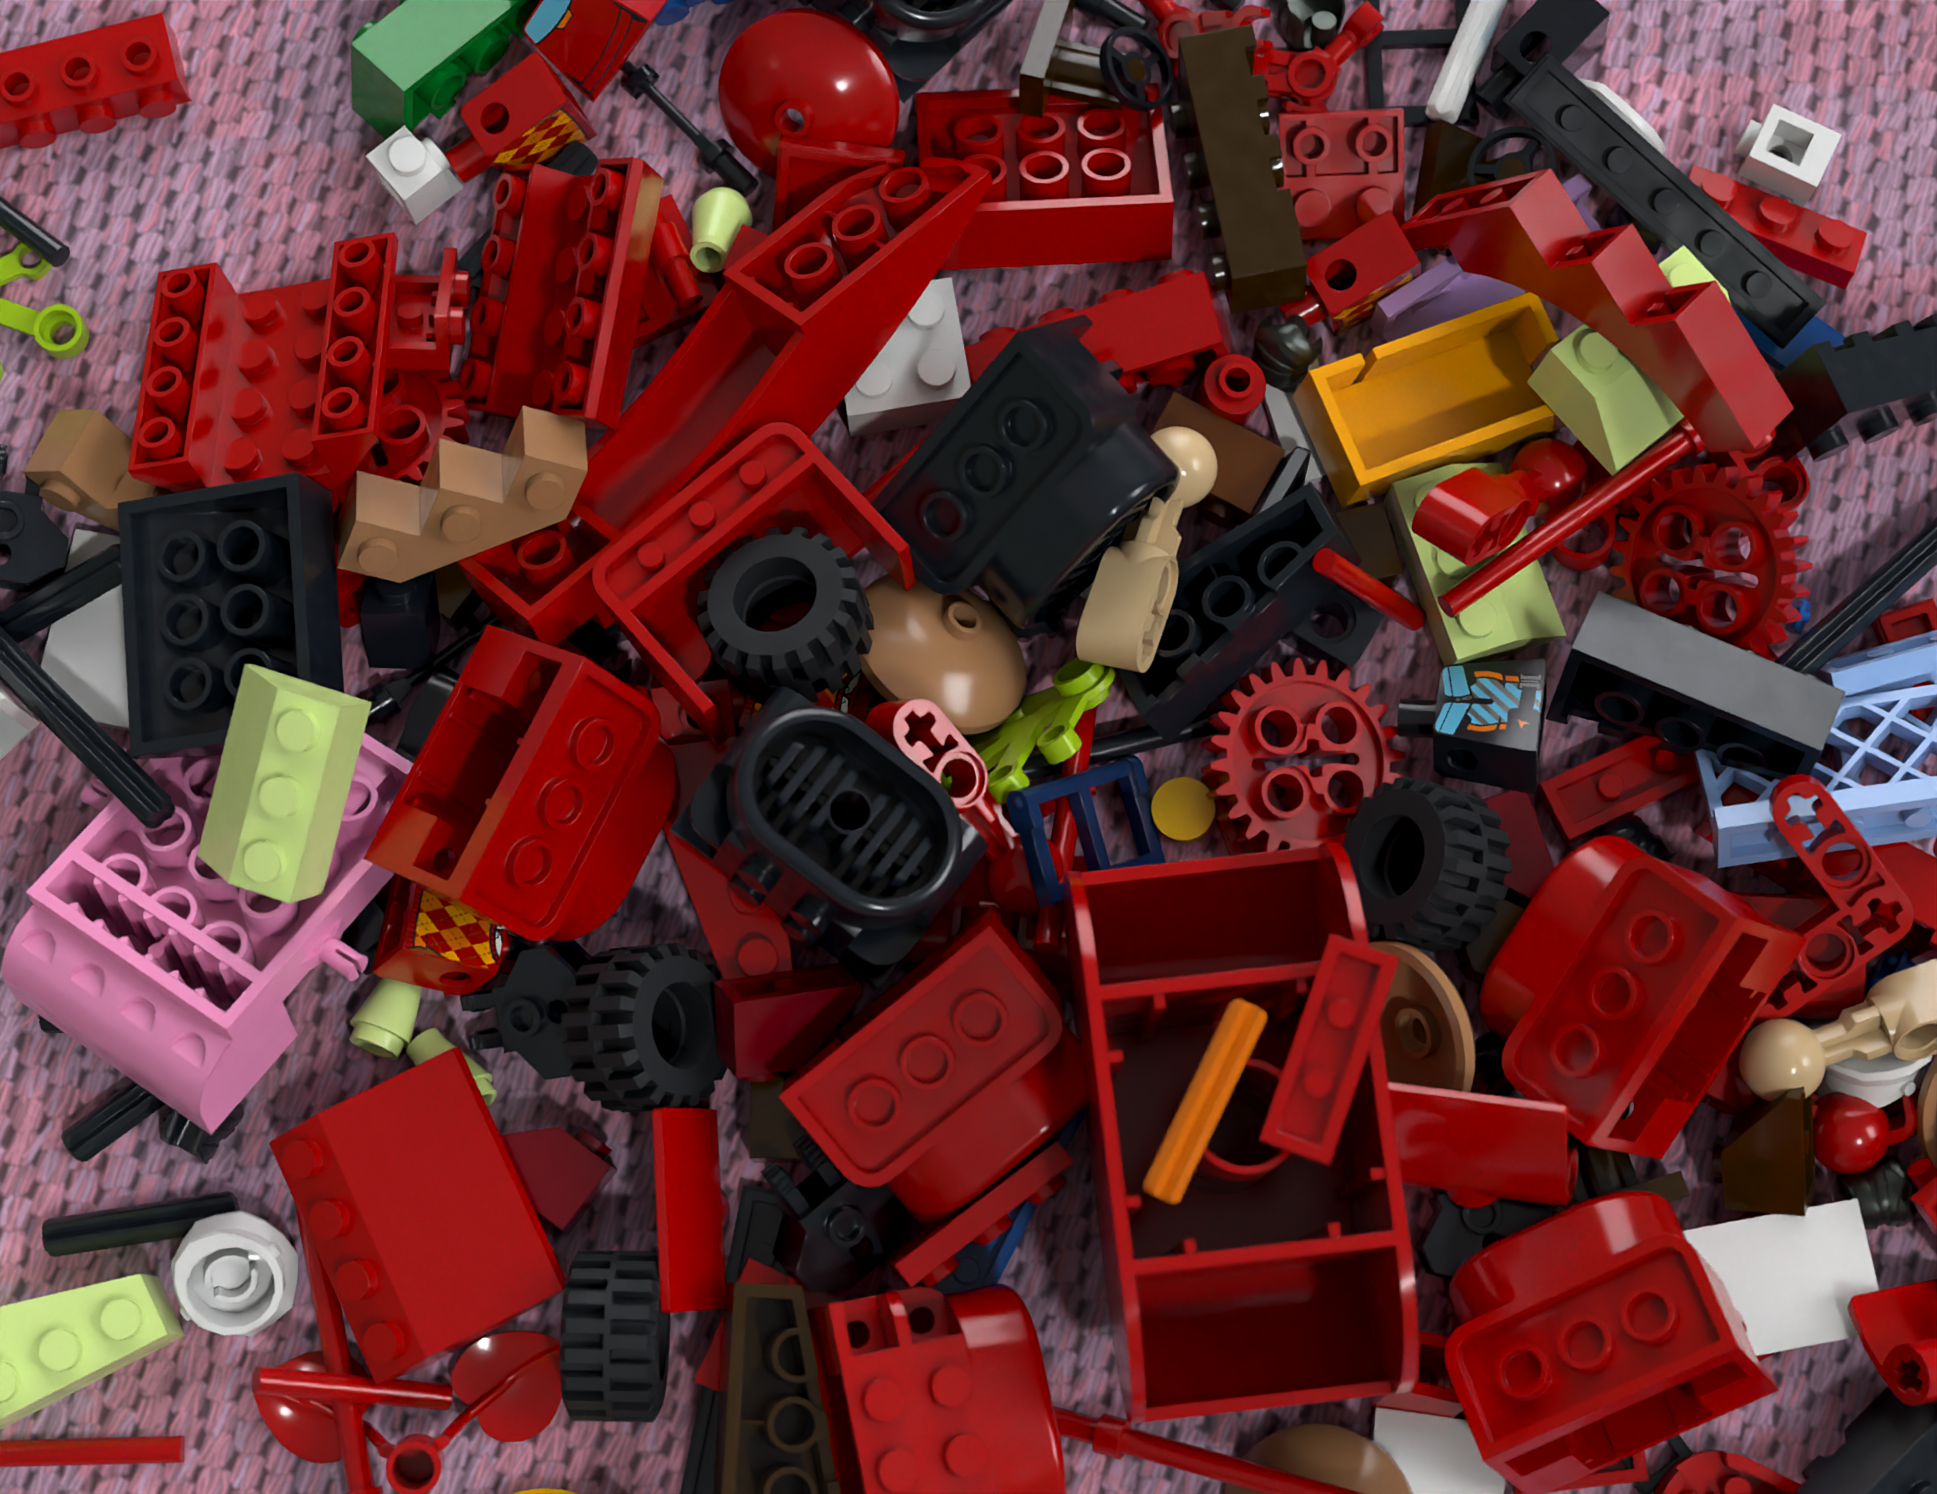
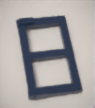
[1007,755,1166,908]

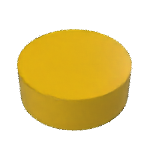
[1151,777,1216,843]

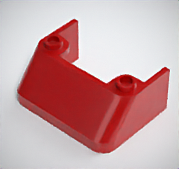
[592,422,916,747]

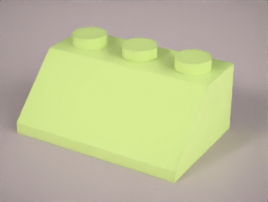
[1527,245,1731,476]
[1383,463,1566,667]
[197,664,372,904]

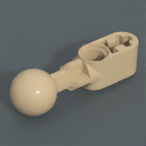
[1076,426,1218,673]
[1738,958,1937,1101]

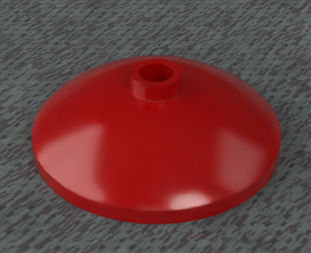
[718,8,900,180]

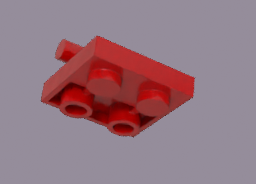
[1274,108,1405,239]
[632,194,719,349]

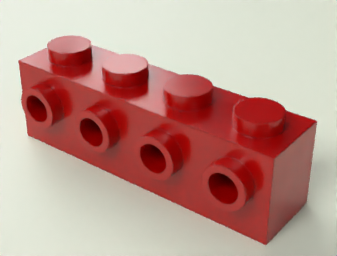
[0,13,191,149]

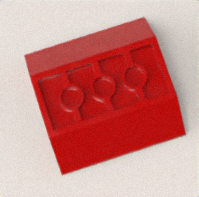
[458,157,664,431]
[128,232,399,493]

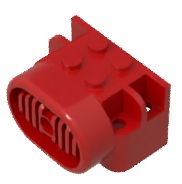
[363,624,677,941]
[1479,835,1808,1159]
[778,904,1089,1224]
[1444,1190,1779,1494]
[807,1284,1066,1494]

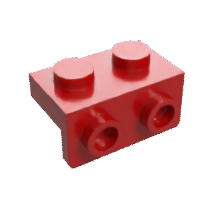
[385,248,471,372]

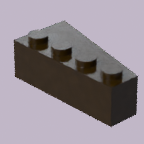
[1168,24,1307,314]
[713,1282,841,1494]

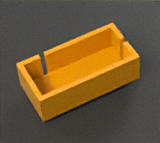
[1292,292,1566,509]

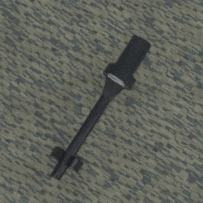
[621,61,759,198]
[363,613,502,729]

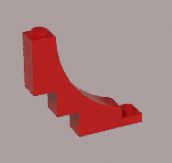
[1400,168,1794,453]

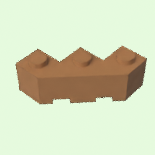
[337,405,588,583]
[22,409,176,532]

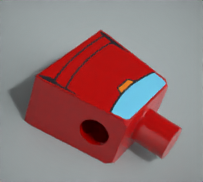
[523,0,668,103]

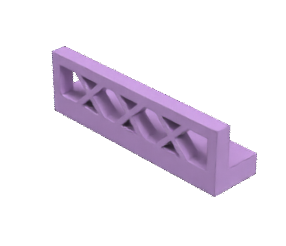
[1369,172,1602,344]

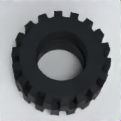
[696,526,874,704]
[1341,777,1512,952]
[561,943,727,1112]
[560,1250,670,1422]

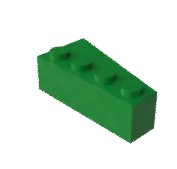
[351,0,539,139]

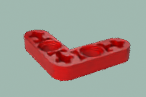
[1756,774,1914,1021]

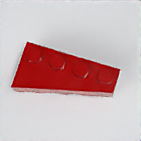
[964,270,1236,397]
[662,736,795,980]

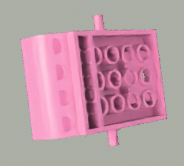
[2,733,413,1135]

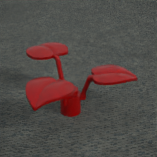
[254,1330,562,1494]

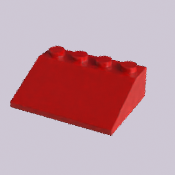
[915,82,1174,271]
[269,1047,566,1385]

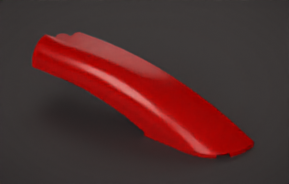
[456,157,993,647]

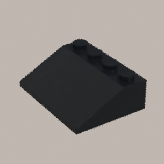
[118,472,344,759]

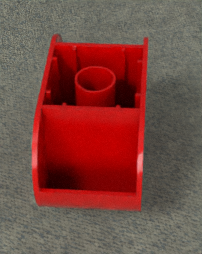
[1063,842,1418,1424]

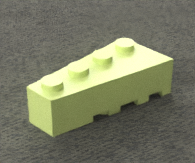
[0,1274,185,1430]

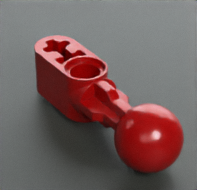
[1412,438,1589,566]
[865,699,1064,916]
[1700,1039,1890,1174]

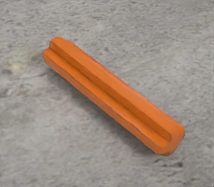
[1143,999,1267,1204]

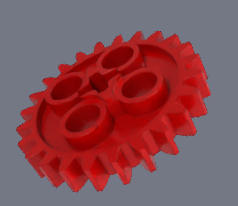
[331,368,470,513]
[1609,463,1813,658]
[1201,658,1406,853]

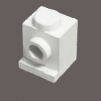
[1734,104,1842,207]
[366,125,464,225]

